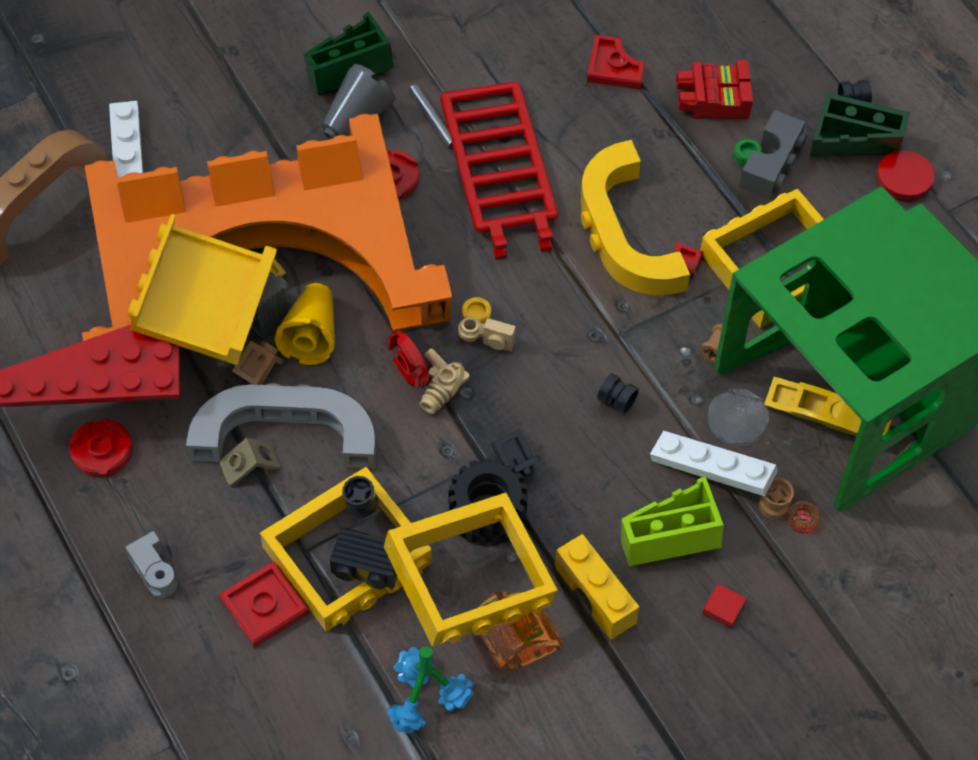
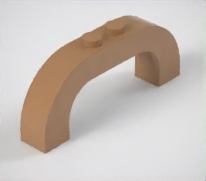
[0,129,109,266]

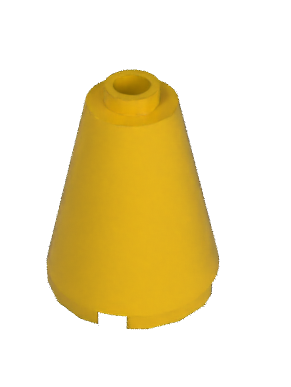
[274,283,335,365]

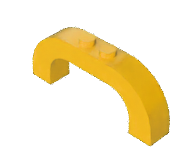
[581,140,690,296]

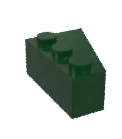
[303,12,394,95]
[810,93,910,157]

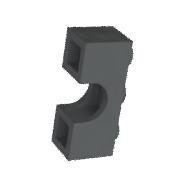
[739,110,807,200]

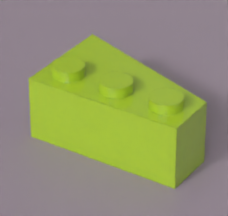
[621,476,724,567]

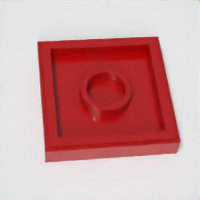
[219,561,309,648]

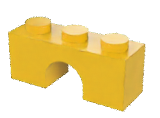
[555,534,640,640]

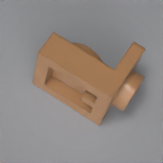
[232,340,284,385]

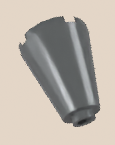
[322,64,396,140]

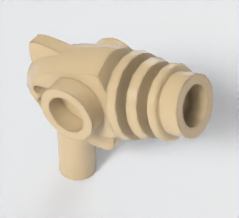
[419,349,470,414]

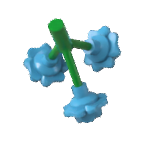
[387,646,474,734]

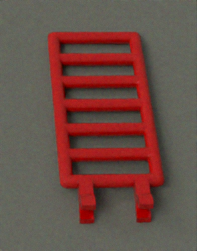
[440,81,559,260]

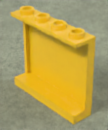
[127,213,277,365]

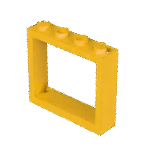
[700,188,824,329]
[260,467,432,632]
[384,493,558,647]

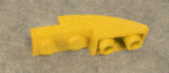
[764,376,894,436]

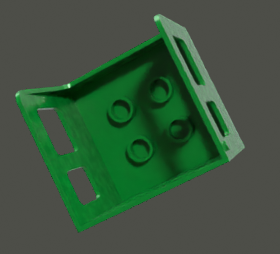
[714,186,978,512]

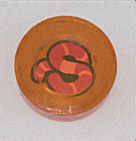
[787,501,820,534]

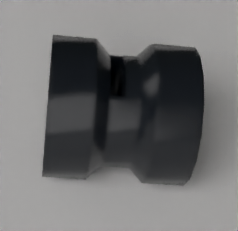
[837,80,872,103]
[597,373,639,415]
[342,476,378,518]

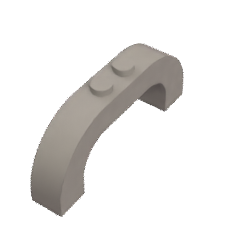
[186,383,376,470]

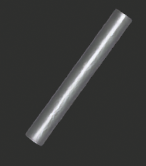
[409,84,453,150]

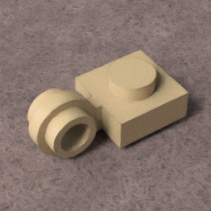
[458,317,516,352]

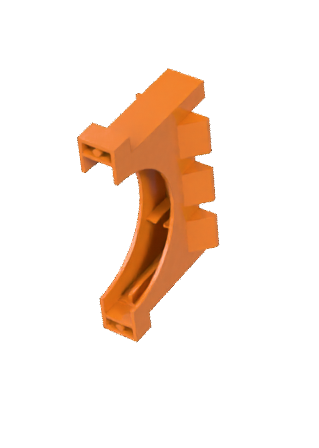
[82,114,452,341]

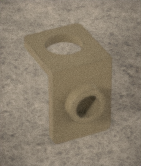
[219,438,280,486]

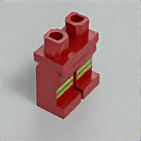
[675,60,753,119]

